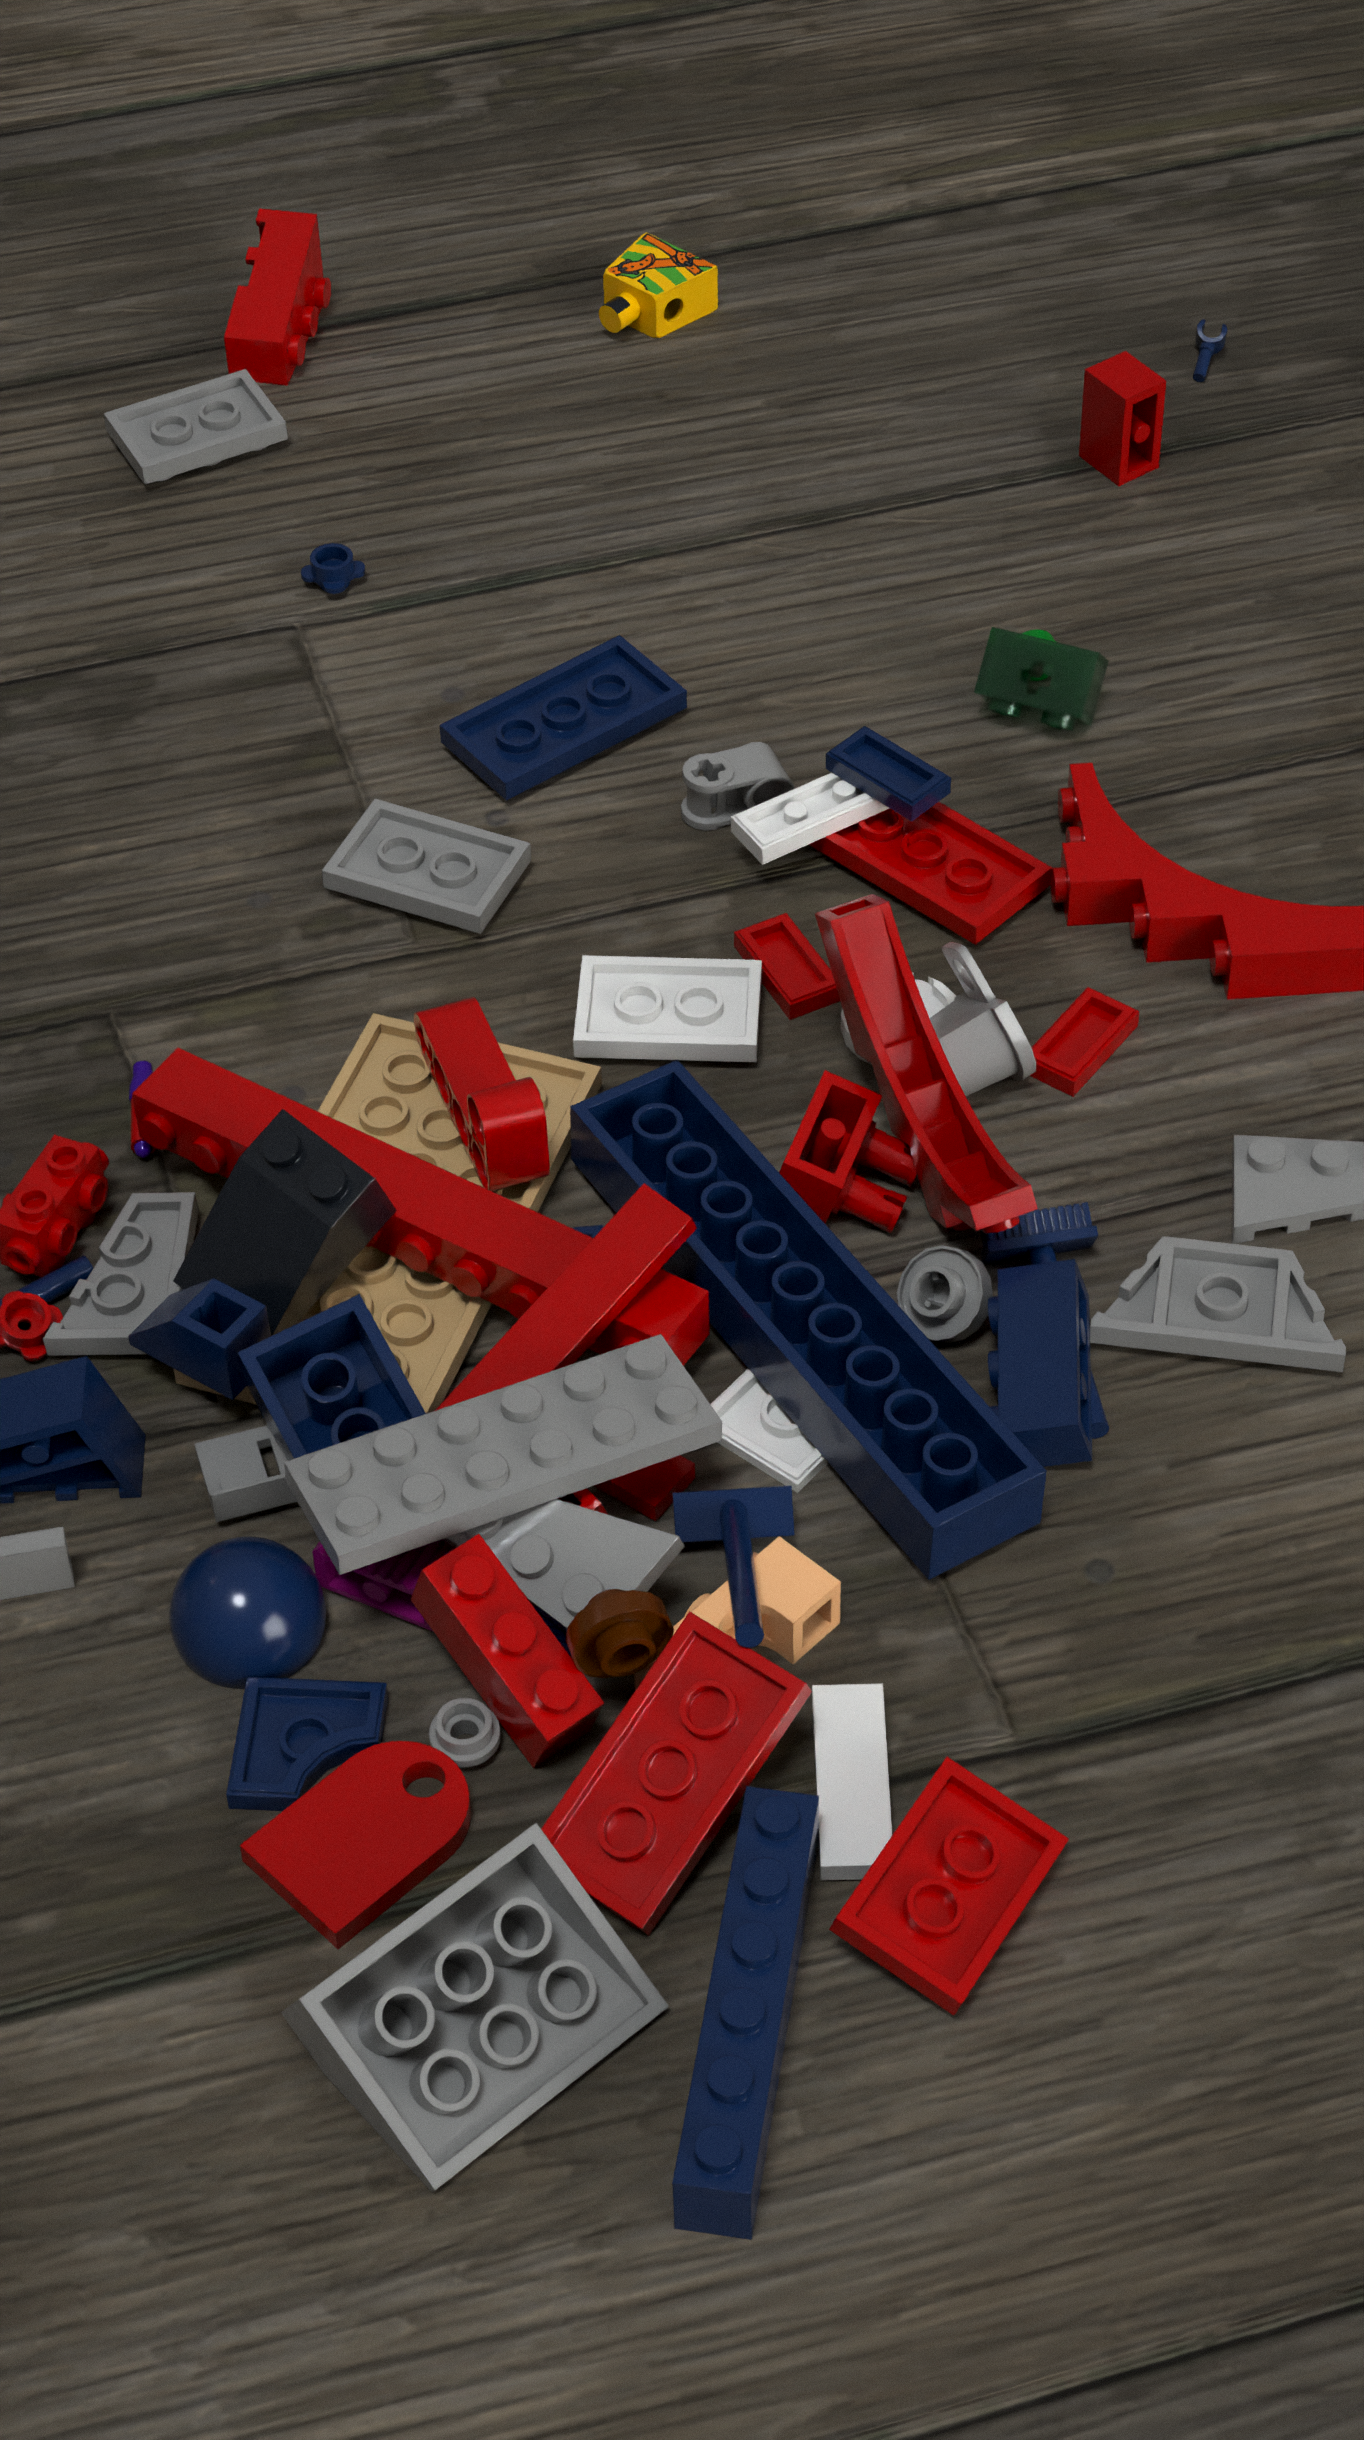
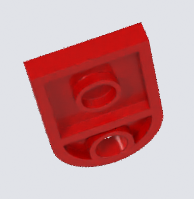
[240,1741,471,1949]

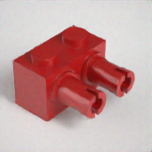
[779,1070,917,1234]

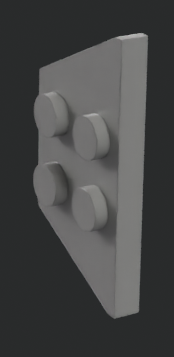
[1090,1236,1346,1372]

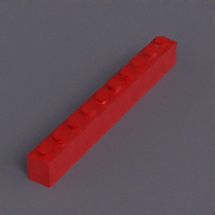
[132,1047,710,1366]

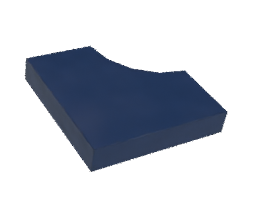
[226,1677,388,1811]

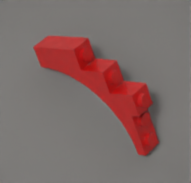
[1050,763,1364,1000]
[815,894,1038,1233]

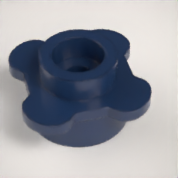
[301,543,365,594]

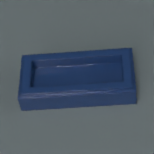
[826,726,951,821]

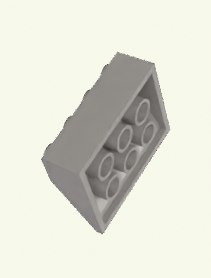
[281,1823,669,2192]

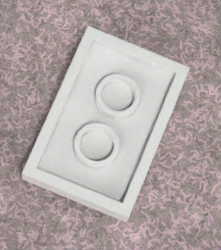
[573,955,762,1062]

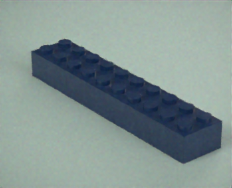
[570,1060,1047,1580]

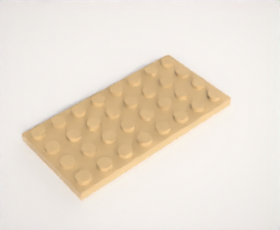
[173,1013,602,1414]

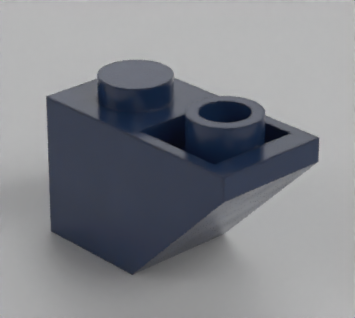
[128,1278,271,1400]

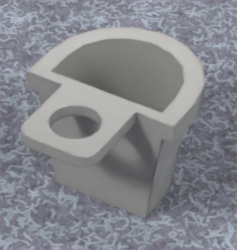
[930,942,1036,1096]

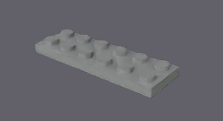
[284,1334,722,1575]

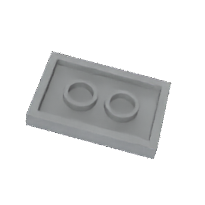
[104,369,288,485]
[322,799,531,934]

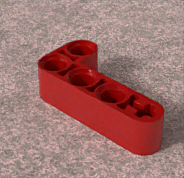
[414,997,550,1192]

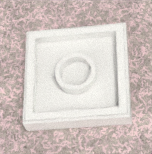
[711,1368,829,1493]

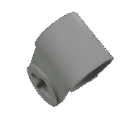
[681,742,794,831]

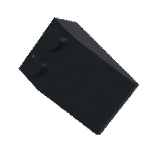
[173,1109,397,1336]

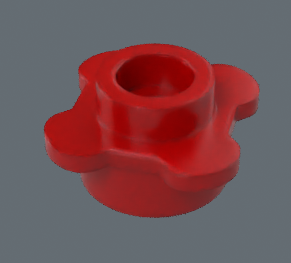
[0,1291,63,1361]

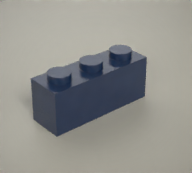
[988,1259,1092,1467]

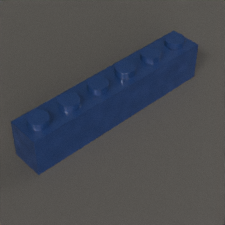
[672,1786,819,2240]

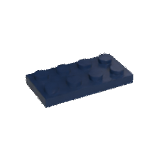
[439,635,687,800]

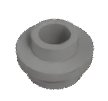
[429,1698,501,1767]

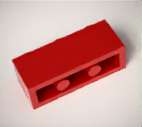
[410,1534,605,1769]

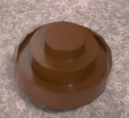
[565,1589,674,1679]

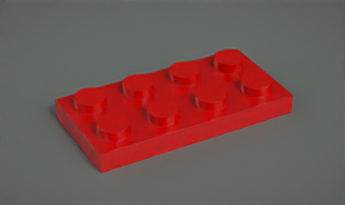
[808,802,1052,945]
[541,1611,812,1936]

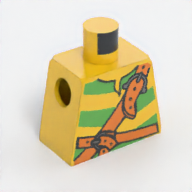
[599,232,718,338]

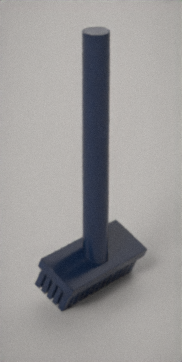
[980,1202,1109,1439]
[673,1485,795,1648]

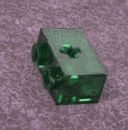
[974,627,1109,731]

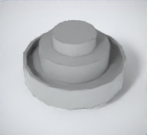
[897,1245,993,1343]

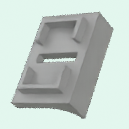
[194,1425,297,1522]

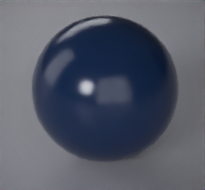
[169,1536,326,1689]

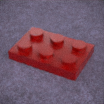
[829,1756,1069,2016]

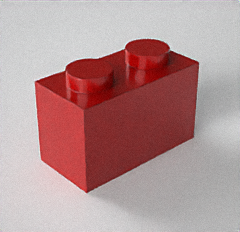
[1079,351,1166,487]

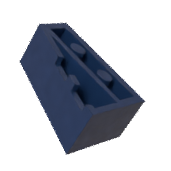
[0,1356,146,1504]

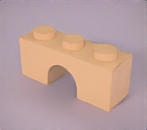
[634,1536,841,1690]

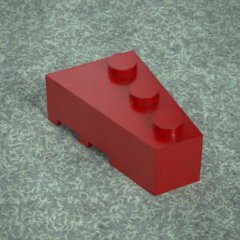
[224,208,331,385]

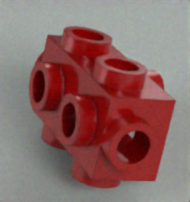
[0,1134,109,1277]

